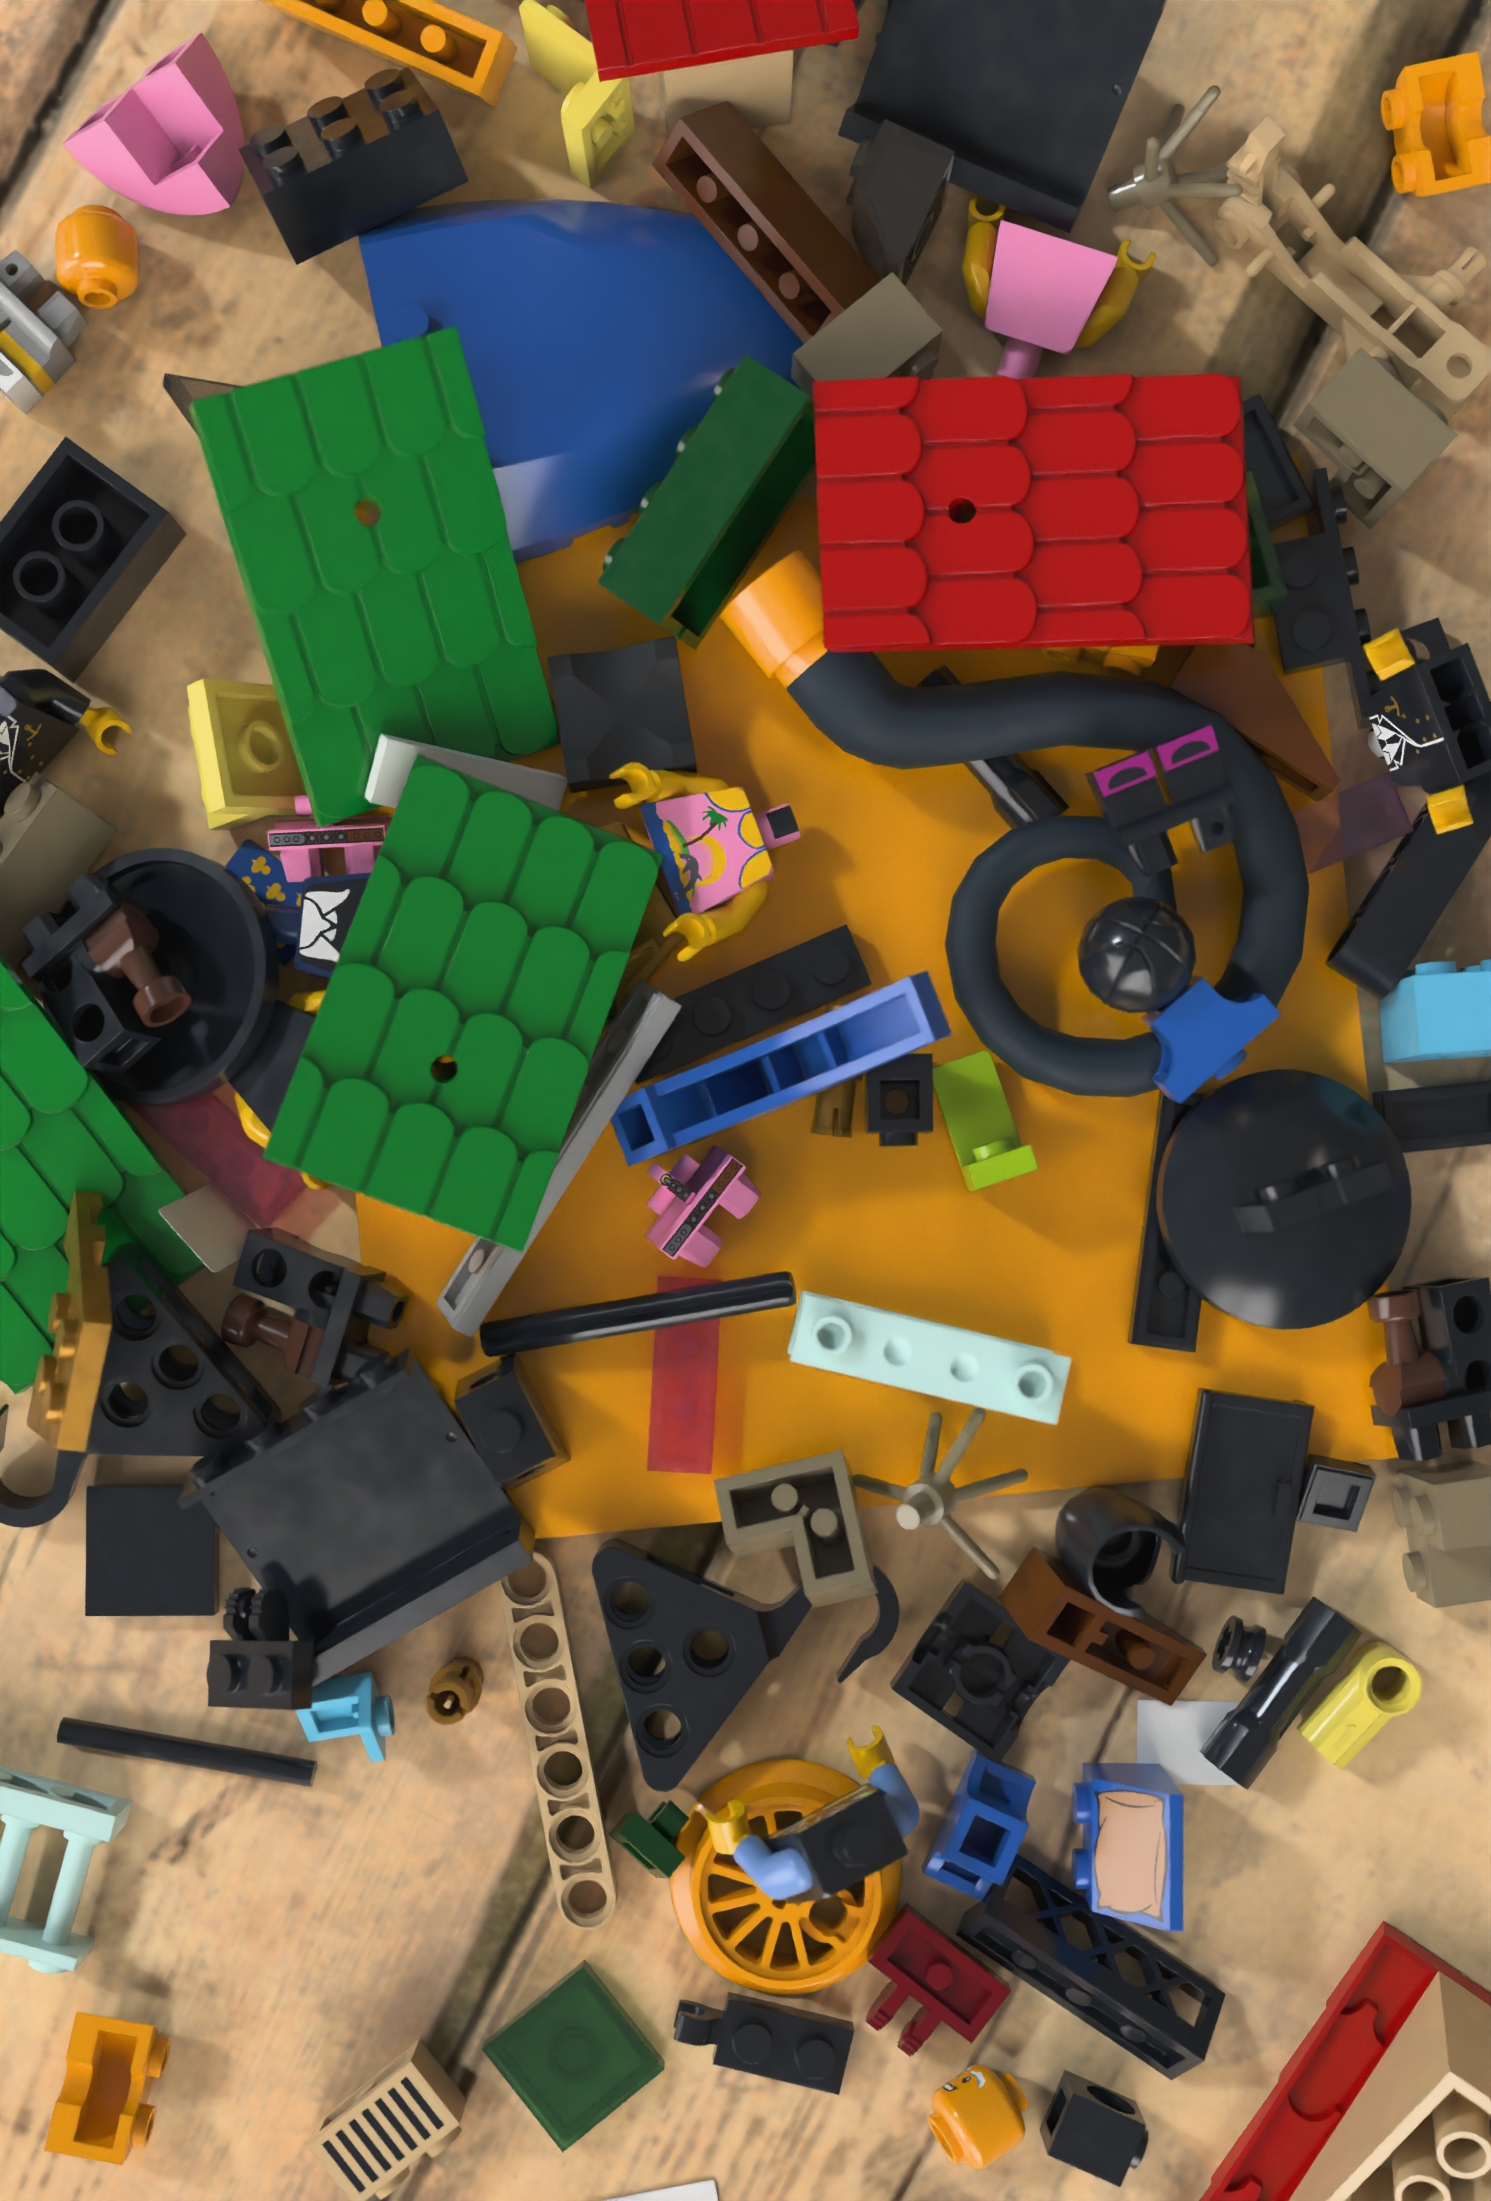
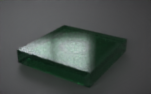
[482,1960,665,2152]

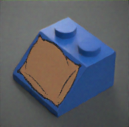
[1071,1763,1183,1932]

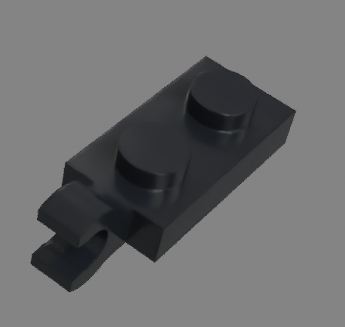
[673,1992,855,2095]

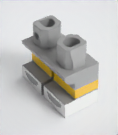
[0,250,88,415]

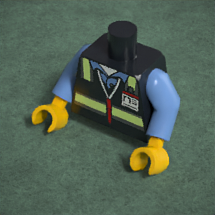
[706,1725,920,1904]

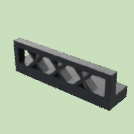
[955,1853,1226,2080]

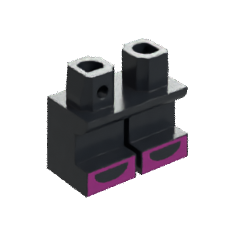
[1085,725,1238,877]

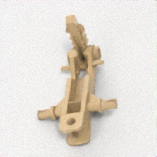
[1213,114,1491,420]

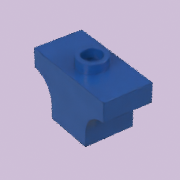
[1141,975,1281,1104]
[921,1749,1036,1901]

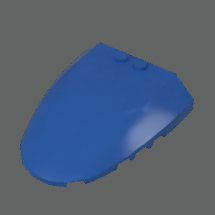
[359,199,804,564]

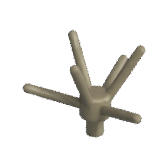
[1108,85,1243,266]
[853,1408,1028,1579]

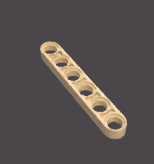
[498,1547,617,1930]

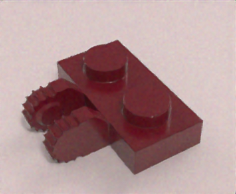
[865,1902,1011,2056]

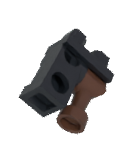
[21,872,191,1075]
[221,1227,409,1386]
[1367,1277,1491,1461]

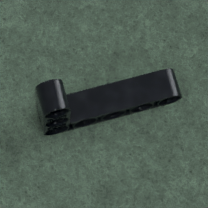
[1325,771,1491,1000]

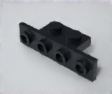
[1261,468,1382,730]

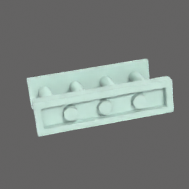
[787,1290,1072,1425]
[0,1765,133,1974]

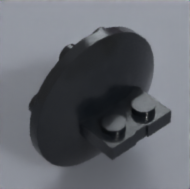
[1156,1069,1412,1329]

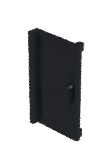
[1168,1388,1315,1594]

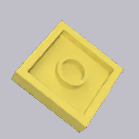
[187,679,312,830]

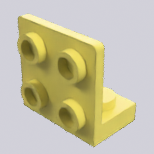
[519,0,636,189]

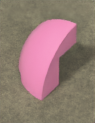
[63,32,245,216]

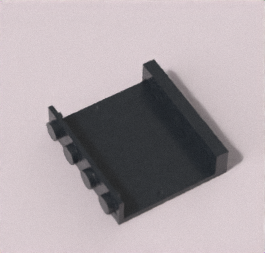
[838,0,1168,233]
[177,1347,535,1687]

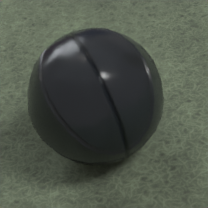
[1077,897,1196,1013]

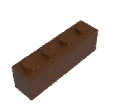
[652,101,881,344]

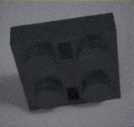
[890,1577,1071,1765]

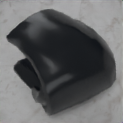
[1055,1487,1186,1620]

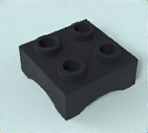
[547,636,697,793]

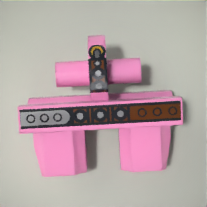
[267,795,392,883]
[645,1145,761,1268]

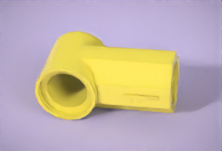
[1296,1642,1422,1771]

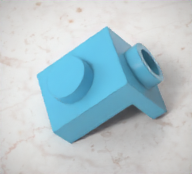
[295,1671,395,1763]

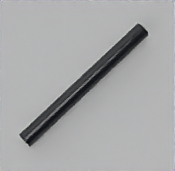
[57,1717,317,1787]

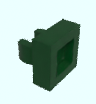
[609,1800,689,1878]

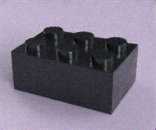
[238,67,469,265]
[0,436,187,684]

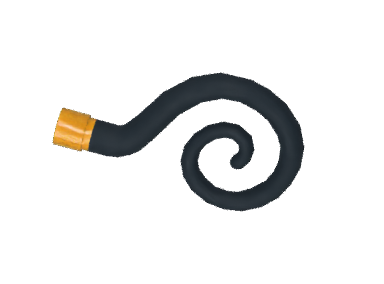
[720,550,1310,1097]

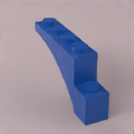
[610,971,953,1167]

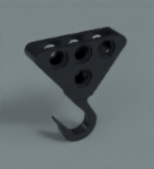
[0,1242,282,1528]
[592,1538,900,1792]

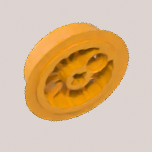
[670,1758,902,1995]

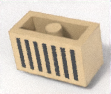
[307,2038,467,2201]

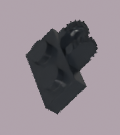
[206,1587,314,1710]

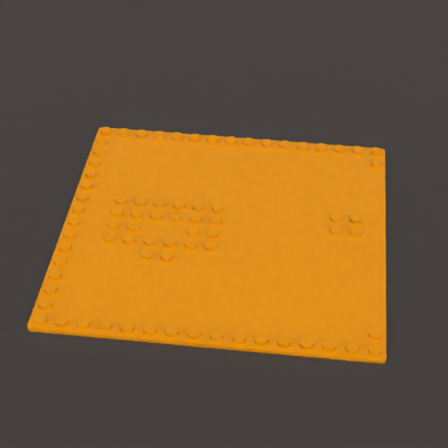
[326,454,1398,1539]

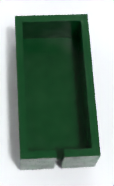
[597,354,816,650]

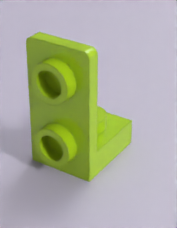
[933,1051,1039,1191]

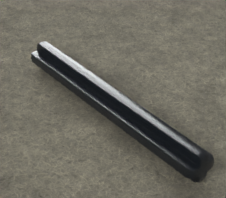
[480,1271,796,1357]

